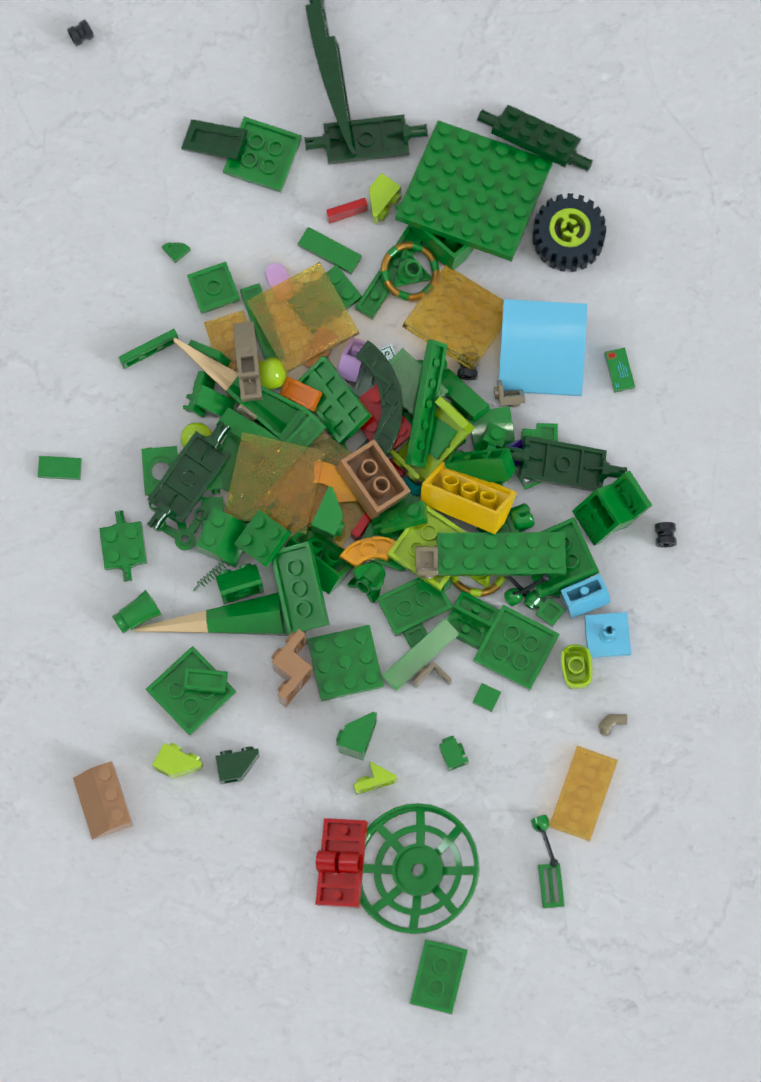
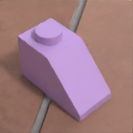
[338,337,366,382]

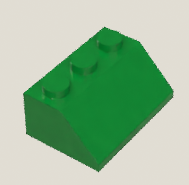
[284,523,354,595]

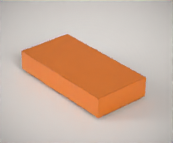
[279,376,323,412]

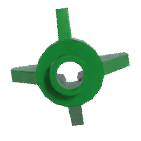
[347,562,386,603]

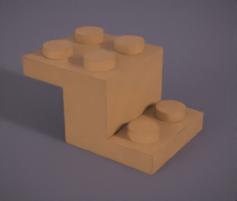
[271,629,313,708]

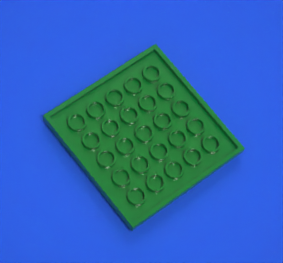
[395,120,553,262]

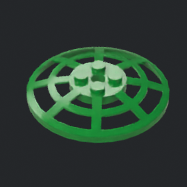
[360,803,479,934]

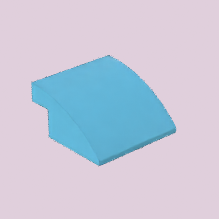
[499,299,588,396]

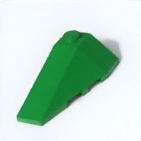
[395,201,474,271]

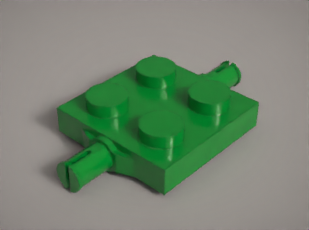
[99,510,147,582]

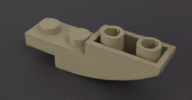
[233,321,262,402]

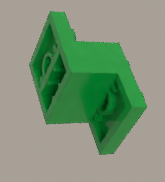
[572,471,653,546]

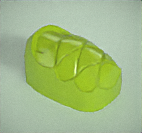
[561,644,592,689]

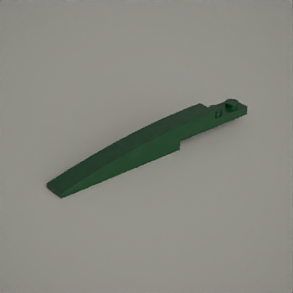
[305,0,357,154]

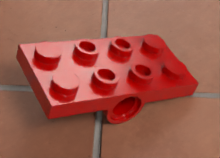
[315,818,368,908]

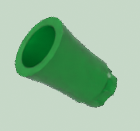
[112,590,162,634]

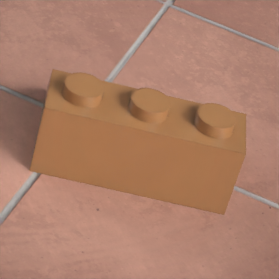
[73,761,133,840]

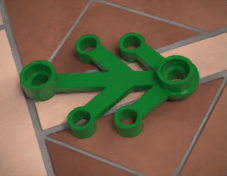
[148,496,207,551]

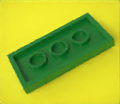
[272,541,330,635]

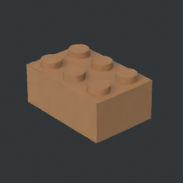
[335,440,410,520]

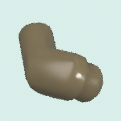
[598,714,627,736]

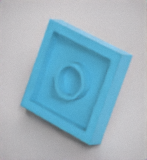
[584,612,631,658]

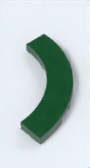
[356,340,403,457]

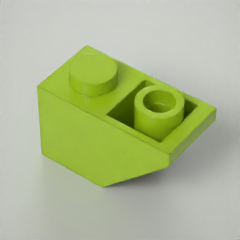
[369,172,402,224]
[152,743,203,779]

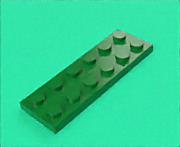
[437,532,566,576]

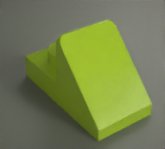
[353,761,397,795]

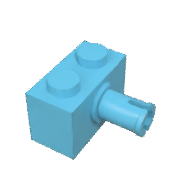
[561,574,611,619]

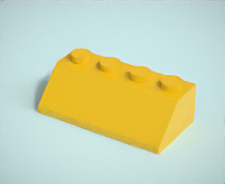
[420,462,517,534]

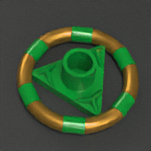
[380,242,440,301]

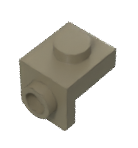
[494,380,525,407]
[416,546,438,579]

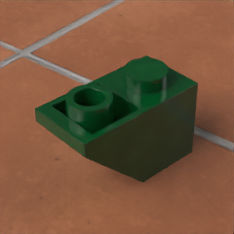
[216,746,260,784]

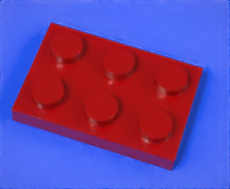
[359,384,412,454]

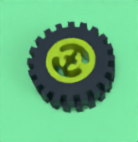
[532,193,606,272]

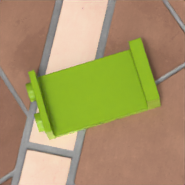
[390,396,475,483]

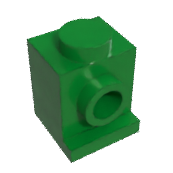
[439,736,469,772]

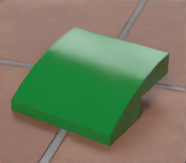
[468,406,515,451]
[447,590,500,650]

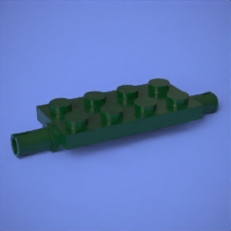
[477,105,593,172]
[304,114,428,165]
[147,421,231,532]
[503,436,627,492]

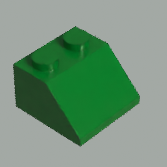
[311,486,345,541]
[195,508,247,568]
[215,563,264,605]
[336,712,377,761]

